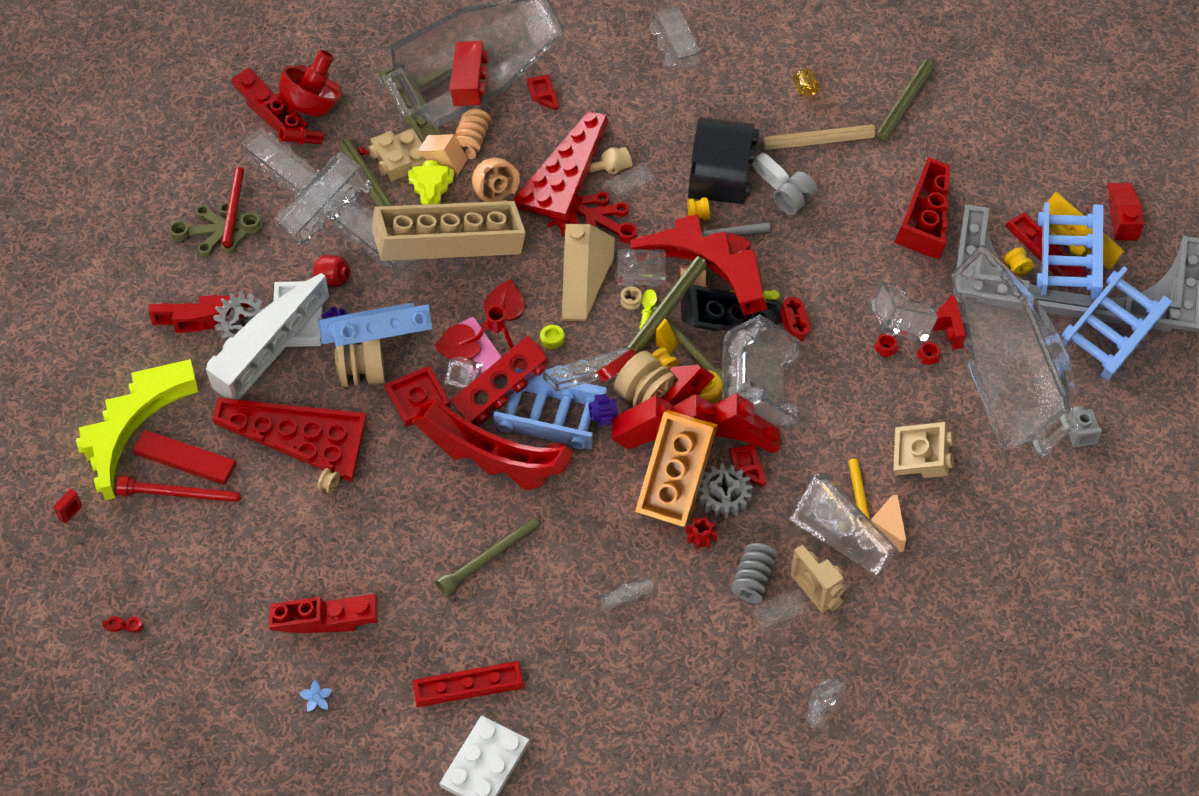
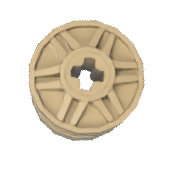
[335,339,385,387]
[614,351,678,407]

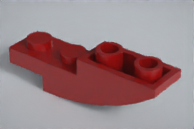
[231,67,308,132]
[148,295,251,333]
[269,594,378,633]

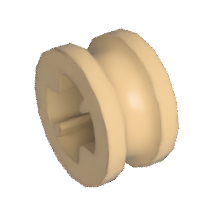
[620,286,642,310]
[317,468,340,494]

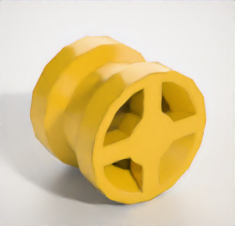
[687,197,710,221]
[1003,247,1034,277]
[652,347,679,369]

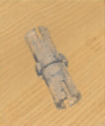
[600,576,654,611]

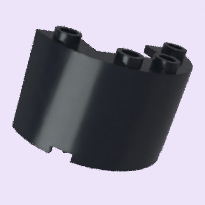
[688,117,759,205]

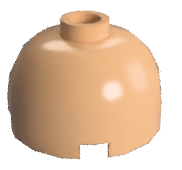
[472,157,520,202]

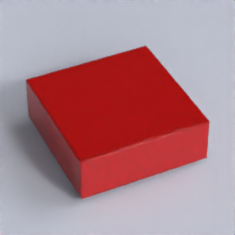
[53,488,82,523]

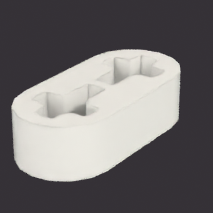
[752,153,789,190]

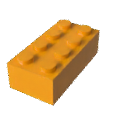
[635,410,718,527]

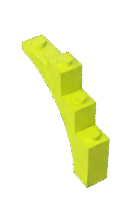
[76,359,199,500]

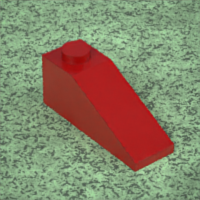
[1107,183,1144,241]

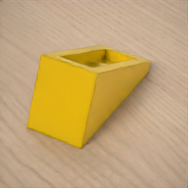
[656,319,679,354]

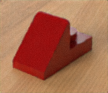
[929,296,966,349]
[662,365,715,406]

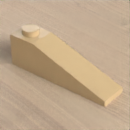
[562,224,615,321]

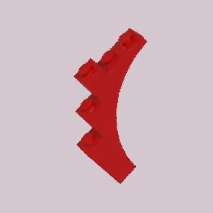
[630,214,768,316]
[612,393,780,453]
[412,398,573,490]

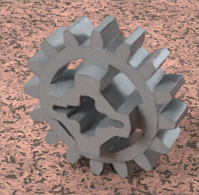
[213,291,265,339]
[697,464,753,518]

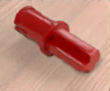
[278,127,324,145]

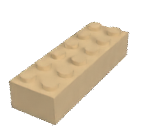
[372,201,526,261]

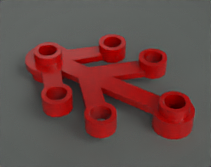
[569,191,637,243]

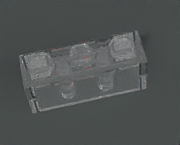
[650,6,701,73]

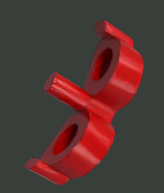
[543,215,567,236]
[102,616,144,633]

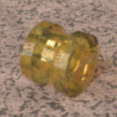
[793,68,819,97]

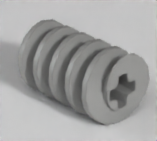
[731,543,777,604]

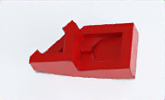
[527,74,559,110]
[729,445,766,487]

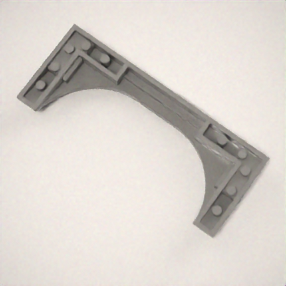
[952,205,1199,332]

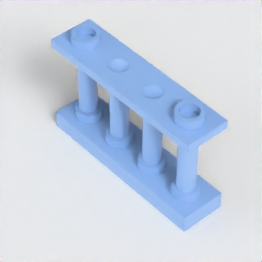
[1037,203,1103,299]
[1061,266,1172,381]
[318,303,433,347]
[493,368,607,450]

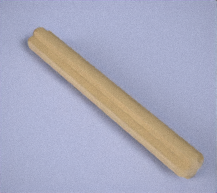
[763,124,876,150]

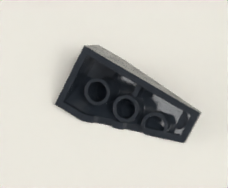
[680,284,783,331]

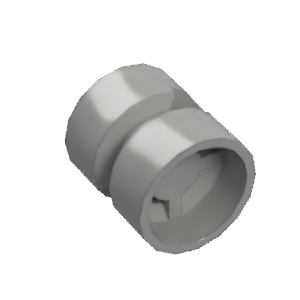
[773,171,818,215]

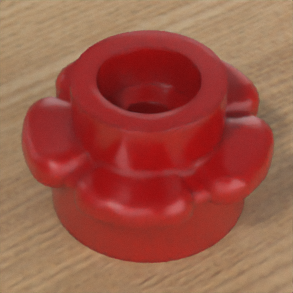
[874,334,899,357]
[916,342,941,365]

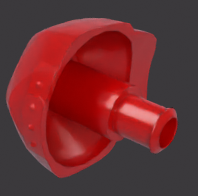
[279,50,342,117]

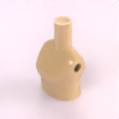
[589,147,632,175]

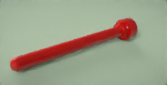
[116,475,241,502]

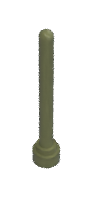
[652,306,732,389]
[435,517,540,597]

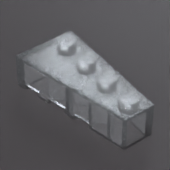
[275,151,373,245]
[790,473,899,576]

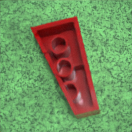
[894,157,950,259]

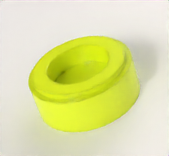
[540,325,565,349]

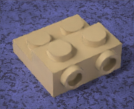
[368,128,428,182]
[893,422,955,478]
[790,545,846,613]

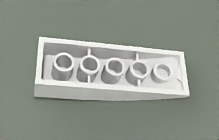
[206,273,329,400]

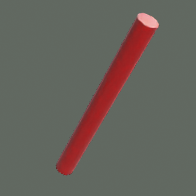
[222,167,244,247]

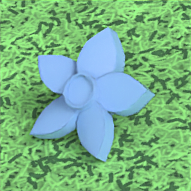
[299,680,333,712]

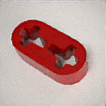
[780,297,810,342]
[596,348,636,382]

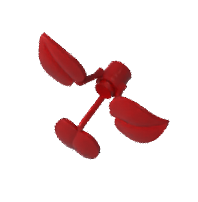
[435,279,545,370]

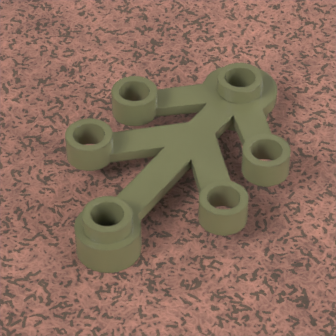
[169,202,263,257]

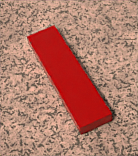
[1006,212,1088,289]
[133,430,236,485]
[412,661,524,708]

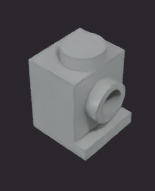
[1065,406,1102,448]

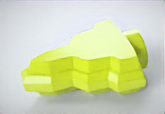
[408,160,455,205]

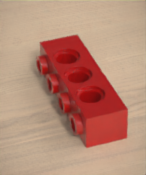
[451,336,550,425]

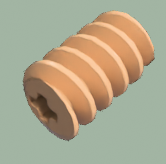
[455,108,491,159]

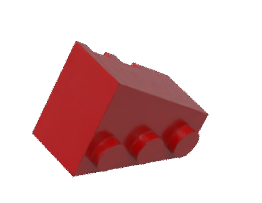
[450,41,489,106]

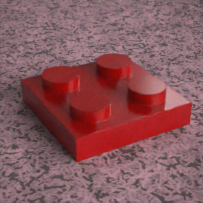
[384,366,451,427]

